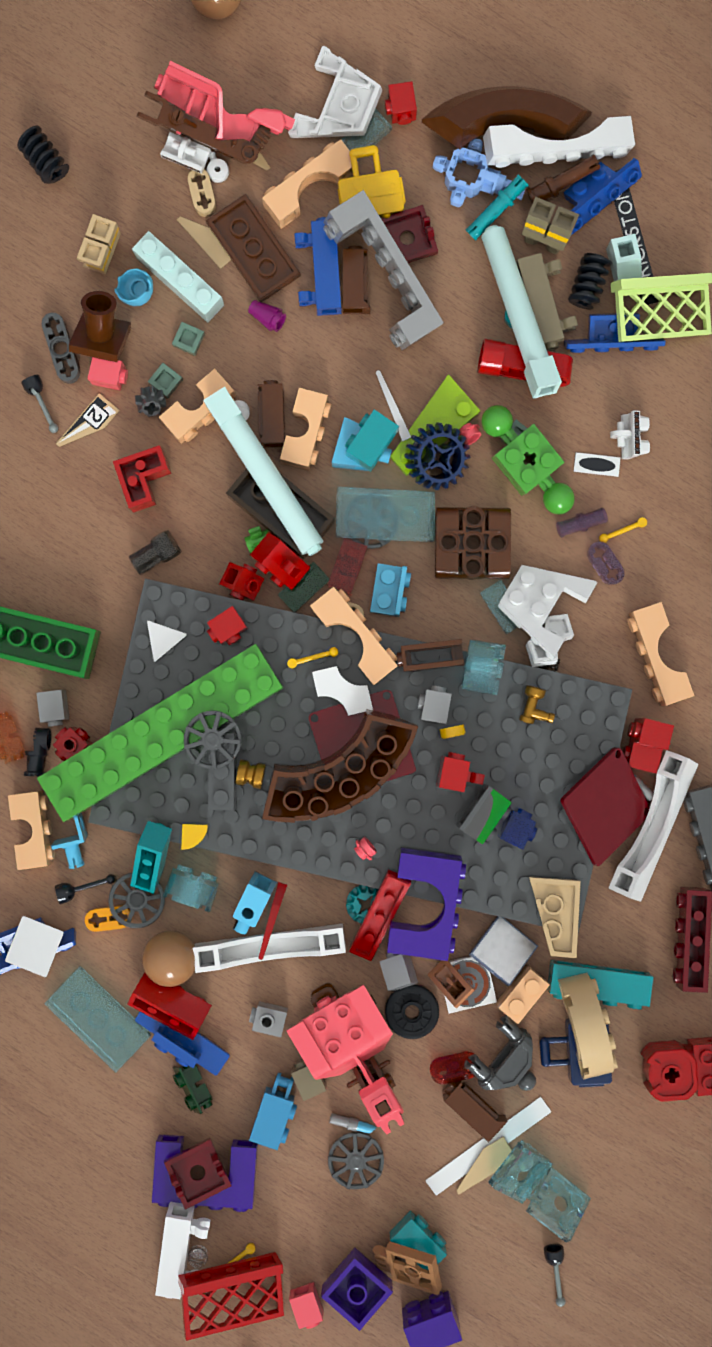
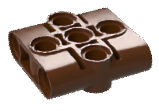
[435,506,511,580]

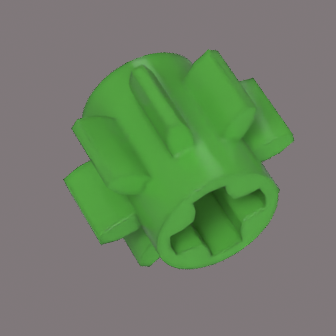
[244,526,268,554]

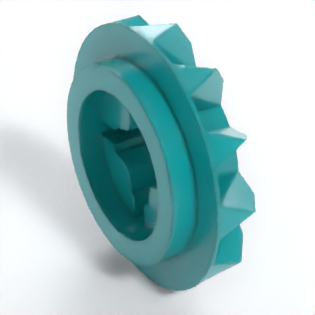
[346,885,378,923]

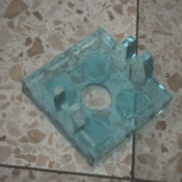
[488,1140,553,1204]
[526,1167,591,1243]

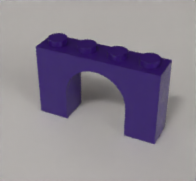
[387,848,466,961]
[152,1134,258,1212]

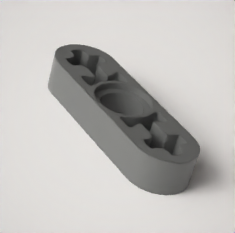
[41,313,80,384]

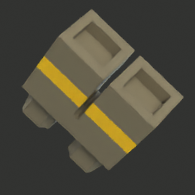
[522,197,579,254]

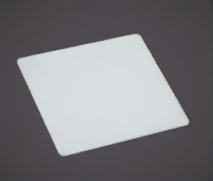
[5,916,64,977]

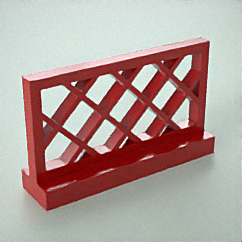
[178,1252,284,1341]

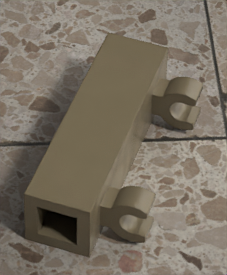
[516,253,578,351]

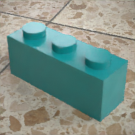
[130,821,172,894]

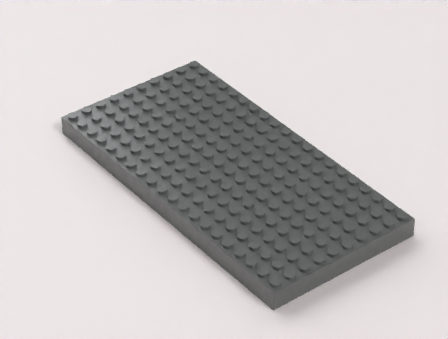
[88,579,632,933]

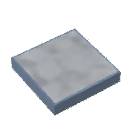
[469,916,538,986]

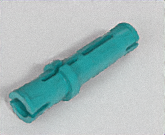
[465,174,529,240]

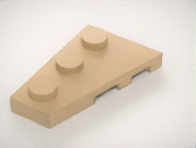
[529,876,581,958]

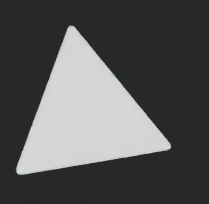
[147,621,187,662]

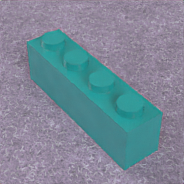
[547,960,653,1009]

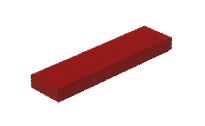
[349,869,412,961]

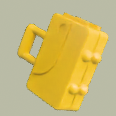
[337,145,406,218]

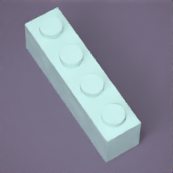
[132,231,224,323]

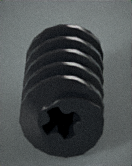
[17,125,69,184]
[568,253,612,310]

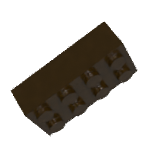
[226,468,335,559]

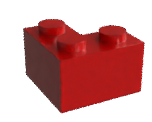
[113,445,172,513]
[623,718,674,774]

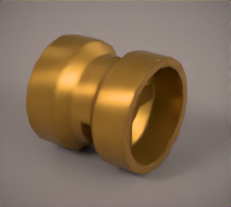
[236,760,266,789]

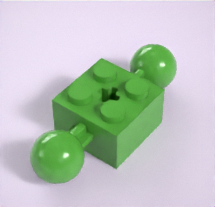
[481,405,575,515]

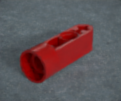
[477,338,573,387]

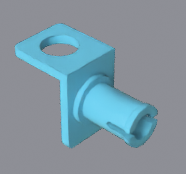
[51,813,88,869]

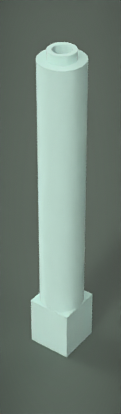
[481,225,562,399]
[203,387,324,556]

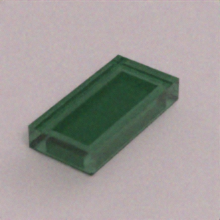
[278,562,330,612]

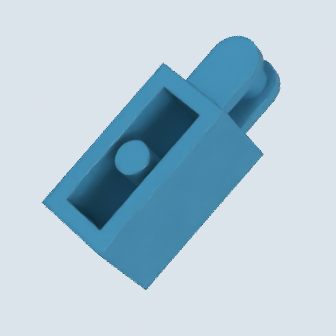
[249,1072,297,1150]

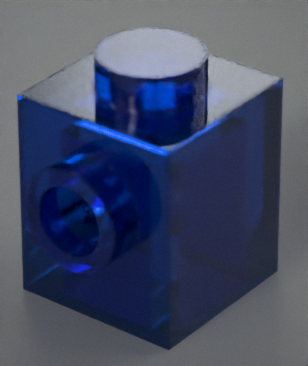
[498,808,538,850]

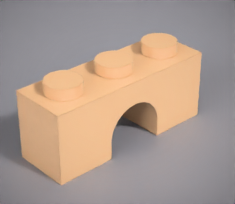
[159,368,236,444]
[280,388,331,471]
[8,790,55,870]

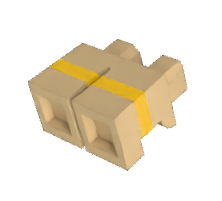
[77,214,121,275]

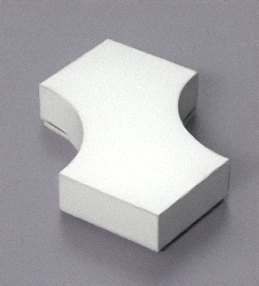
[526,614,574,667]
[312,666,373,716]

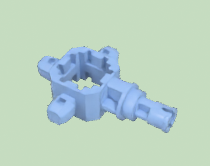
[432,138,525,207]

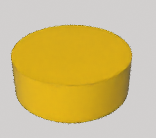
[439,724,466,739]

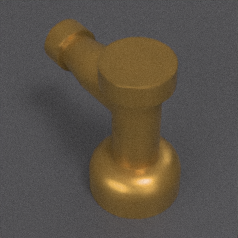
[519,685,555,724]

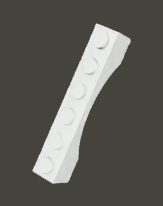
[483,116,635,168]
[609,750,699,902]
[192,923,346,973]

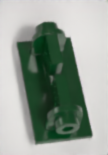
[173,1065,213,1114]

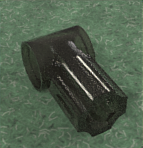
[129,530,182,575]

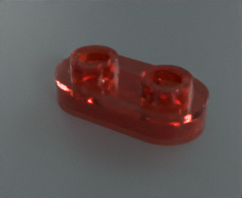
[430,1051,475,1084]

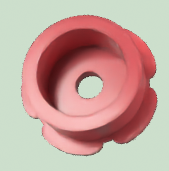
[459,423,481,445]
[354,837,377,860]

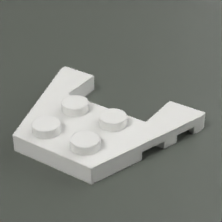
[288,46,382,138]
[498,565,597,660]

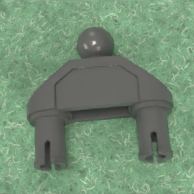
[464,1015,536,1091]

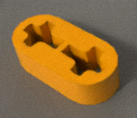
[85,905,133,932]

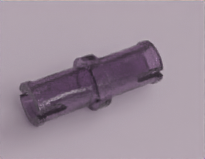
[556,507,608,537]

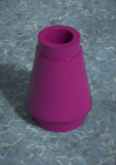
[248,300,286,332]

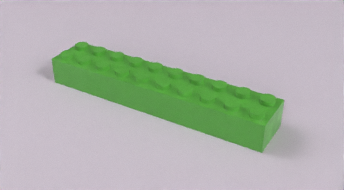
[37,644,284,822]

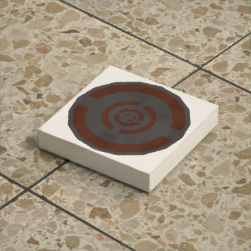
[437,956,497,1014]

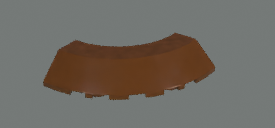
[421,86,592,150]
[262,709,418,823]

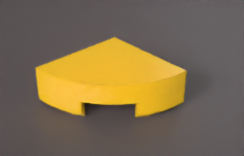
[181,824,208,850]

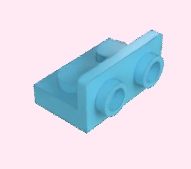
[370,563,411,617]

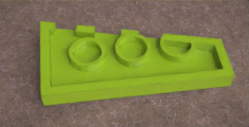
[390,374,480,476]

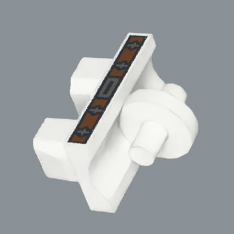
[160,132,211,174]
[610,410,650,460]

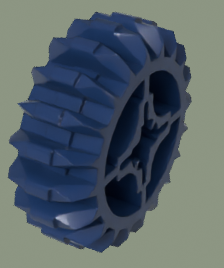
[404,422,471,490]

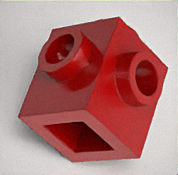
[219,562,264,601]
[53,727,93,761]

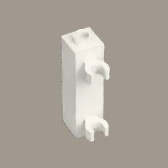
[155,1202,210,1299]

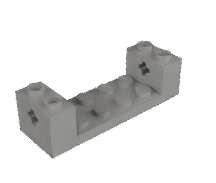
[323,190,444,350]

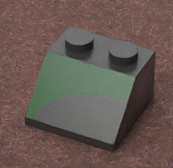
[456,784,512,844]

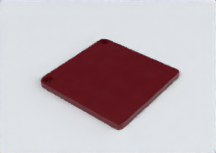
[309,690,416,781]
[560,747,650,866]

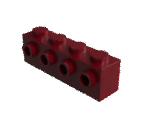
[673,887,712,993]

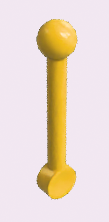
[599,517,647,543]
[287,647,338,668]
[228,1243,255,1263]

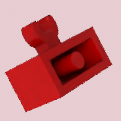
[250,532,311,590]
[436,752,485,792]

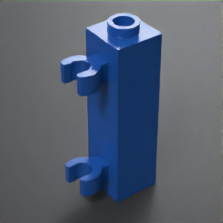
[294,217,342,316]

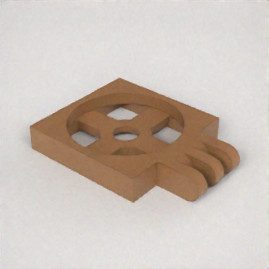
[373,1241,442,1295]

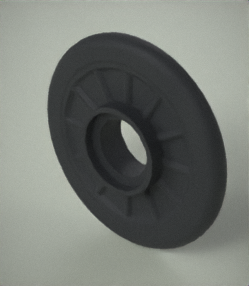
[385,984,439,1039]

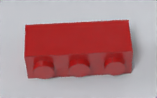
[127,972,212,1040]

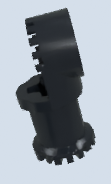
[24,728,51,777]

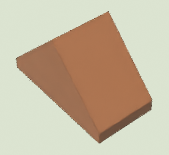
[427,960,475,1009]

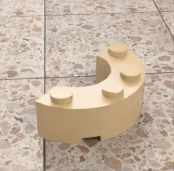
[558,973,618,1080]

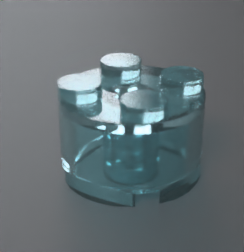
[462,640,506,695]
[163,864,220,912]

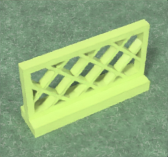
[611,273,712,342]

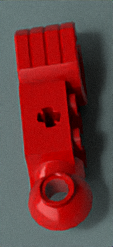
[640,1037,712,1102]

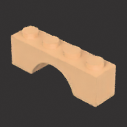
[262,139,359,229]
[310,587,397,686]
[628,602,694,706]

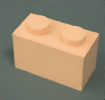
[496,964,549,1024]

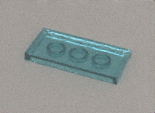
[336,487,435,542]
[44,966,151,1073]

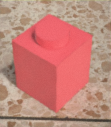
[88,357,128,391]
[289,1282,324,1329]

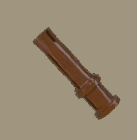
[526,154,600,204]

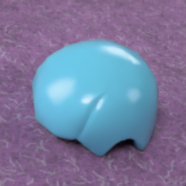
[114,268,153,307]

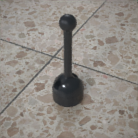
[55,874,116,905]

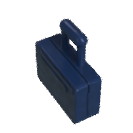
[540,1018,612,1087]

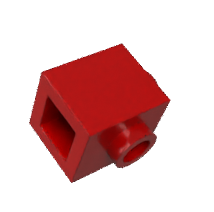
[385,81,417,125]
[207,606,248,646]

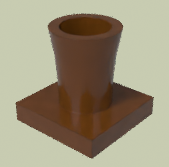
[69,291,131,362]

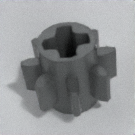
[135,385,166,417]

